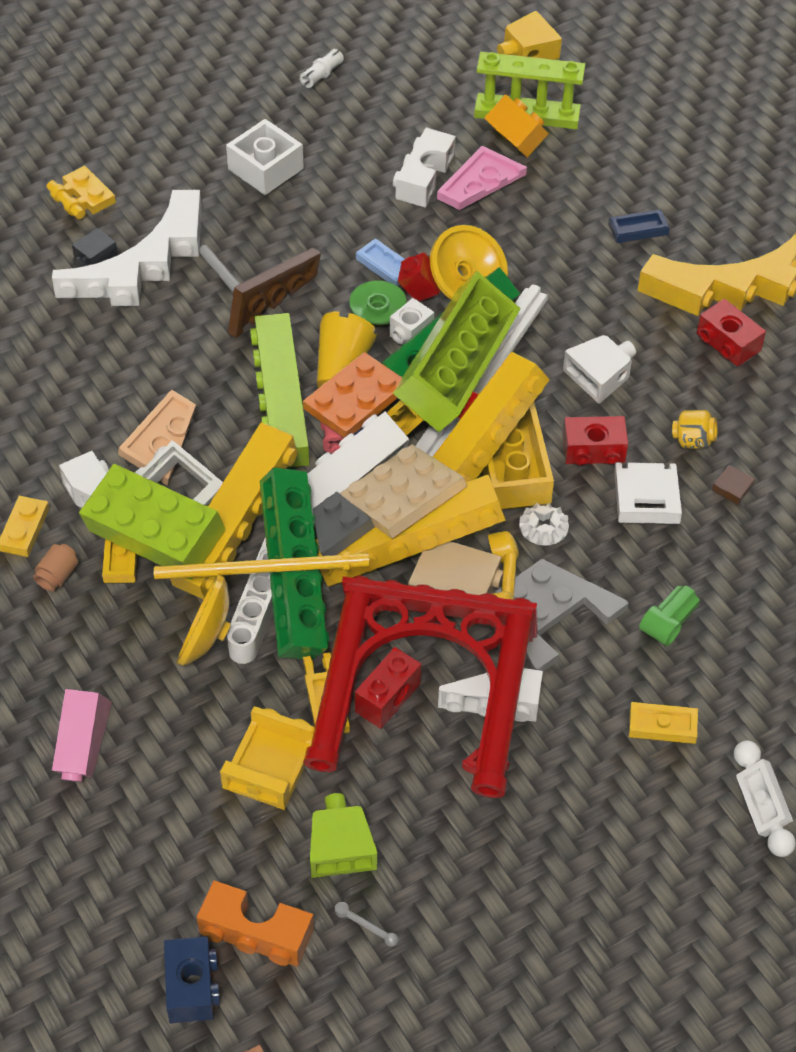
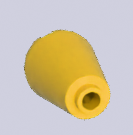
[317,311,377,388]

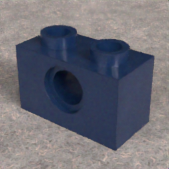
[164,936,220,1024]

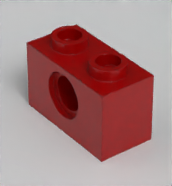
[697,299,766,367]
[562,416,628,465]
[355,647,421,729]

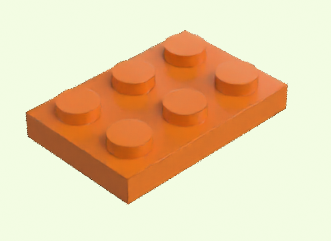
[303,352,402,438]

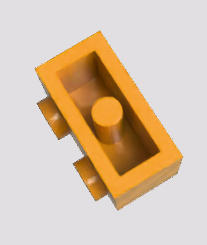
[484,94,549,158]

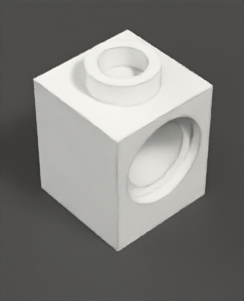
[390,298,434,345]

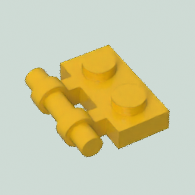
[47,166,116,219]

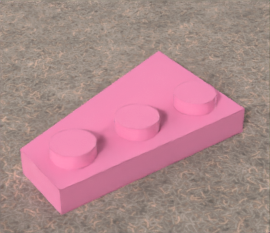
[437,146,527,210]

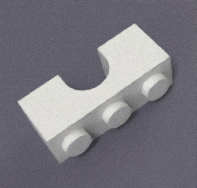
[393,128,456,208]

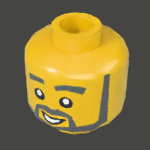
[672,410,718,449]

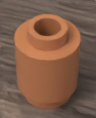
[33,544,78,592]

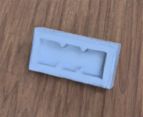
[356,238,405,286]

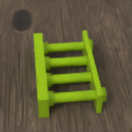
[474,52,585,129]

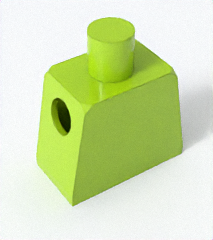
[310,793,377,878]

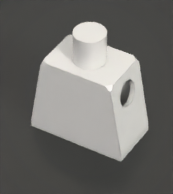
[563,335,636,404]

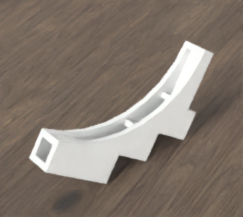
[52,190,202,306]

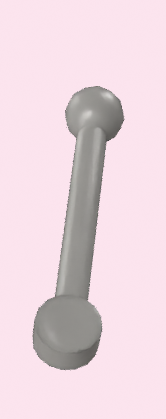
[335,902,399,947]

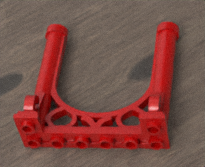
[303,576,538,798]

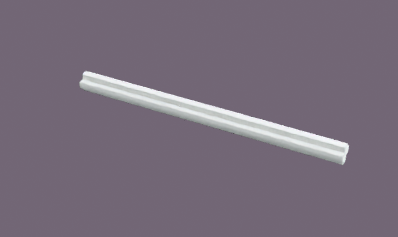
[416,285,548,457]

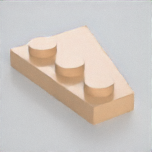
[118,390,196,486]

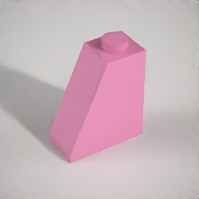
[52,689,112,782]

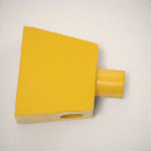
[497,11,562,60]

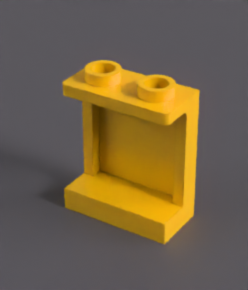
[220,706,315,810]

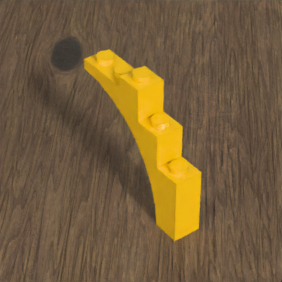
[637,233,796,316]

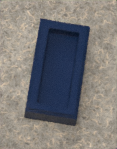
[608,209,670,243]

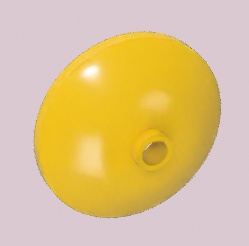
[430,225,508,299]
[176,574,231,666]

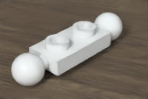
[734,741,796,857]

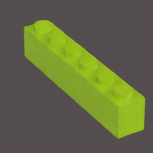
[250,313,309,468]

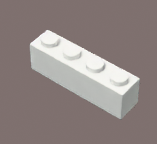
[307,412,409,513]

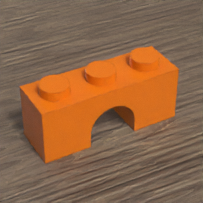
[197,880,314,967]

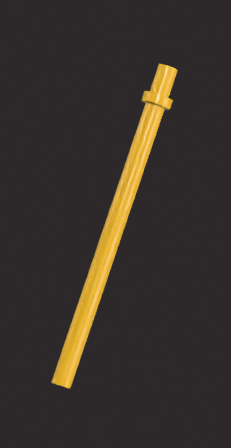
[154,551,370,579]

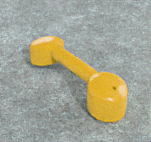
[488,531,519,624]

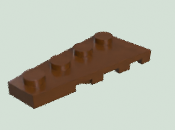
[228,248,321,338]

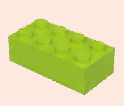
[79,464,226,580]

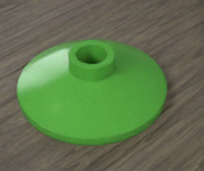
[350,281,406,325]

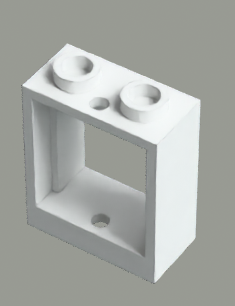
[135,440,223,506]

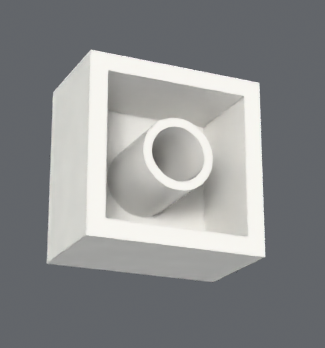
[226,119,304,195]

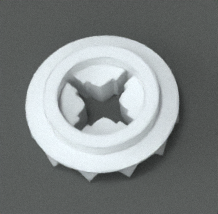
[519,502,569,546]

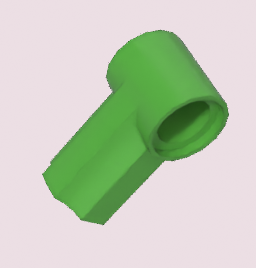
[639,585,700,647]

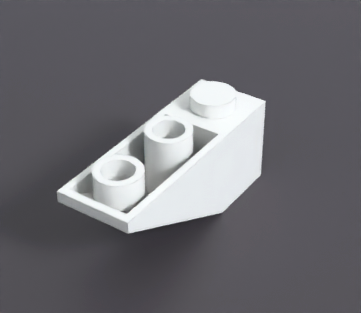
[59,451,109,508]
[438,668,543,722]

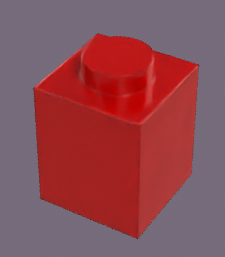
[398,252,440,302]

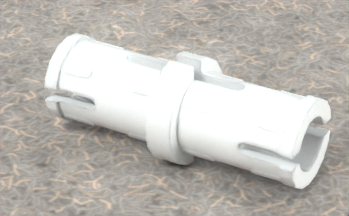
[300,49,344,88]

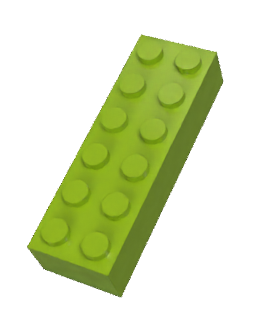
[393,271,521,432]

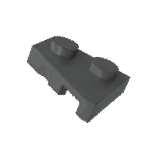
[312,492,374,556]

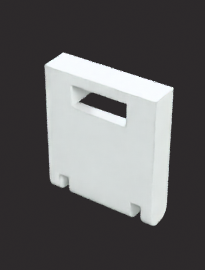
[614,462,682,524]

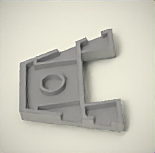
[495,559,629,672]

